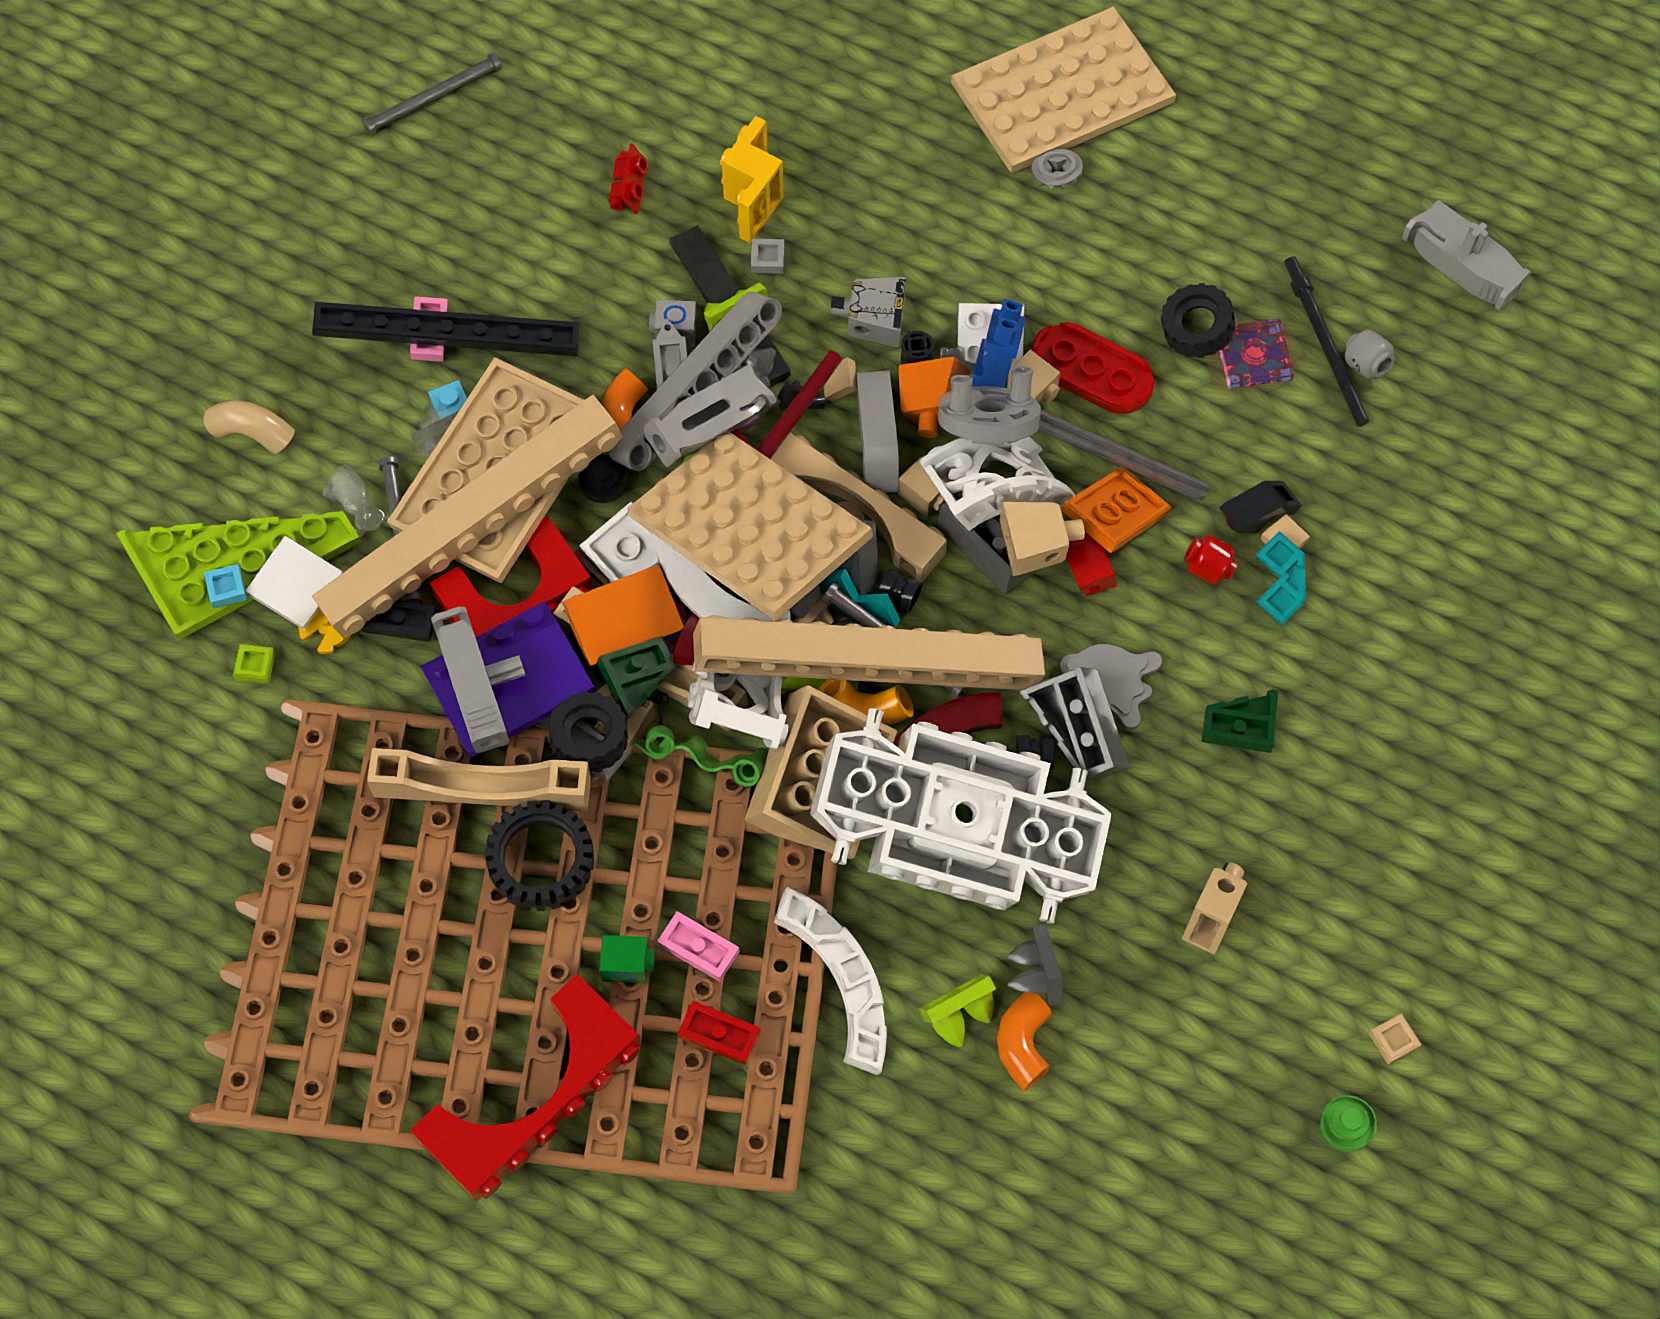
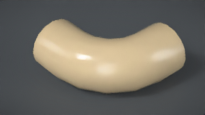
[204,400,295,454]

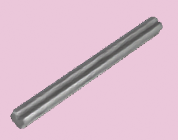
[1022,410,1209,501]

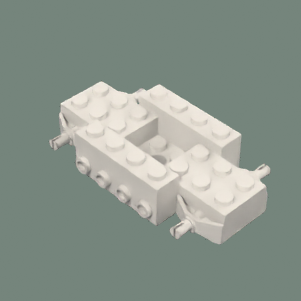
[810,708,1111,924]

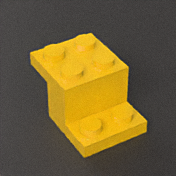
[720,116,784,243]

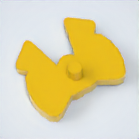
[298,609,352,654]

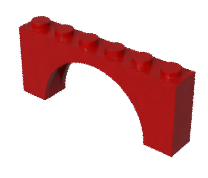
[410,974,641,1203]

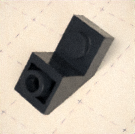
[1219,481,1302,533]

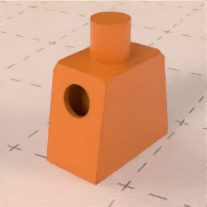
[899,356,970,438]

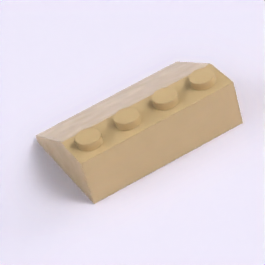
[744,685,897,859]

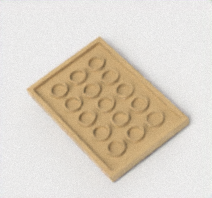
[951,6,1176,174]
[387,357,584,583]
[627,431,873,621]

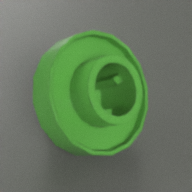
[1320,1095,1377,1152]

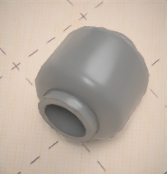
[1345,330,1395,379]

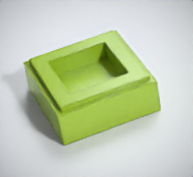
[233,644,276,684]

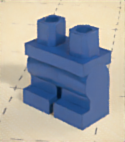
[972,299,1026,388]

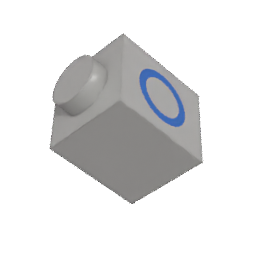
[649,300,697,346]

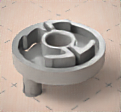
[938,366,1041,445]

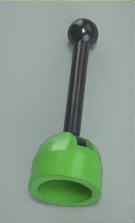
[646,693,674,757]

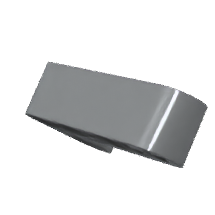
[856,370,899,493]

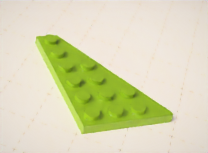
[116,511,361,641]

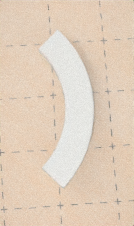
[653,534,791,621]
[774,887,887,1075]

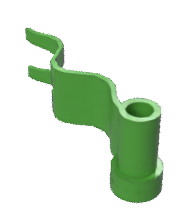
[632,731,769,787]

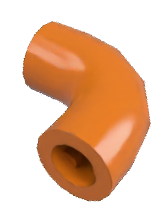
[601,368,648,430]
[996,992,1052,1092]

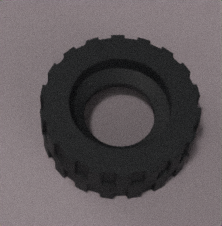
[1161,283,1236,358]
[548,692,628,773]

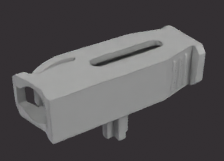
[1402,200,1532,311]
[643,365,776,467]
[431,606,525,753]

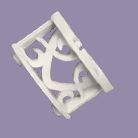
[919,437,1075,531]
[688,662,789,750]

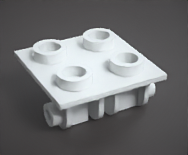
[957,303,1024,369]

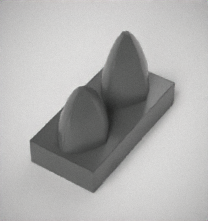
[1007,925,1063,1005]

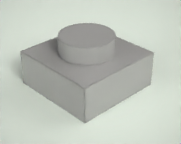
[751,239,784,274]

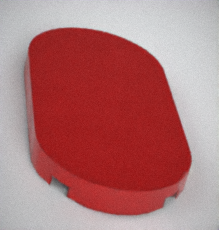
[1031,322,1155,414]

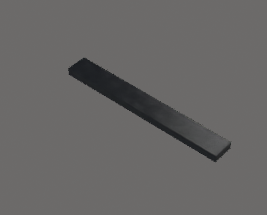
[312,302,580,357]

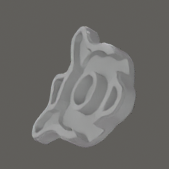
[1060,644,1162,731]

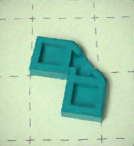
[1255,531,1306,627]
[819,568,900,628]

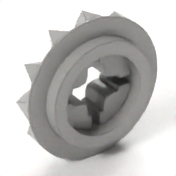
[1032,149,1083,190]

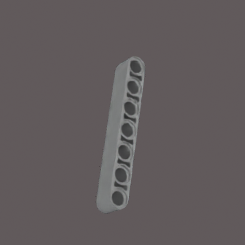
[609,292,782,471]

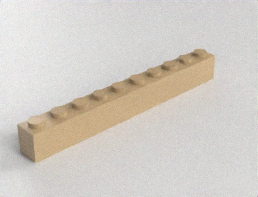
[311,394,623,638]
[693,615,1045,690]

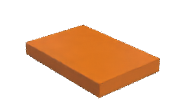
[1061,467,1172,553]
[562,564,684,667]

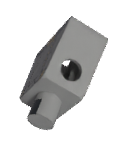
[830,277,906,348]

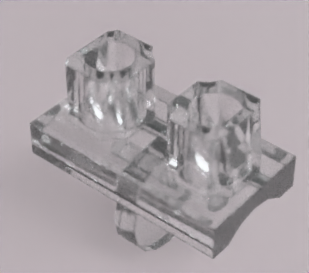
[411,405,460,459]

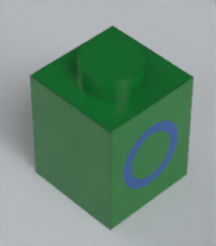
[599,935,655,983]

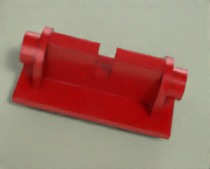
[608,143,648,214]

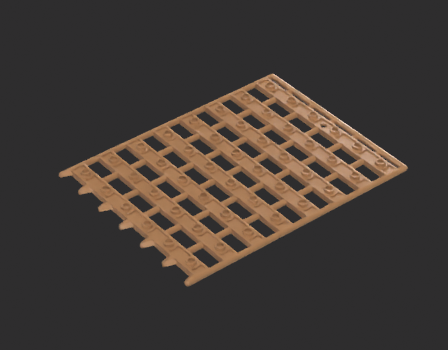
[189,699,838,1195]

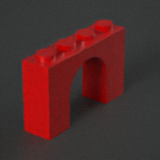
[430,516,593,637]

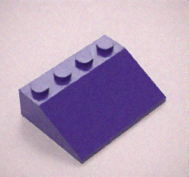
[420,601,596,758]

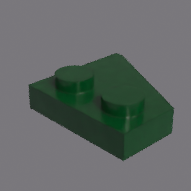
[597,636,676,720]
[1201,689,1279,753]

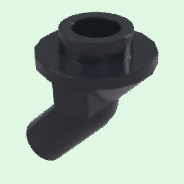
[777,380,825,409]

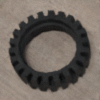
[485,800,594,911]

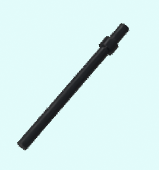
[1284,256,1369,427]

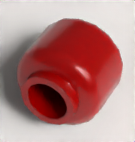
[1184,534,1237,585]

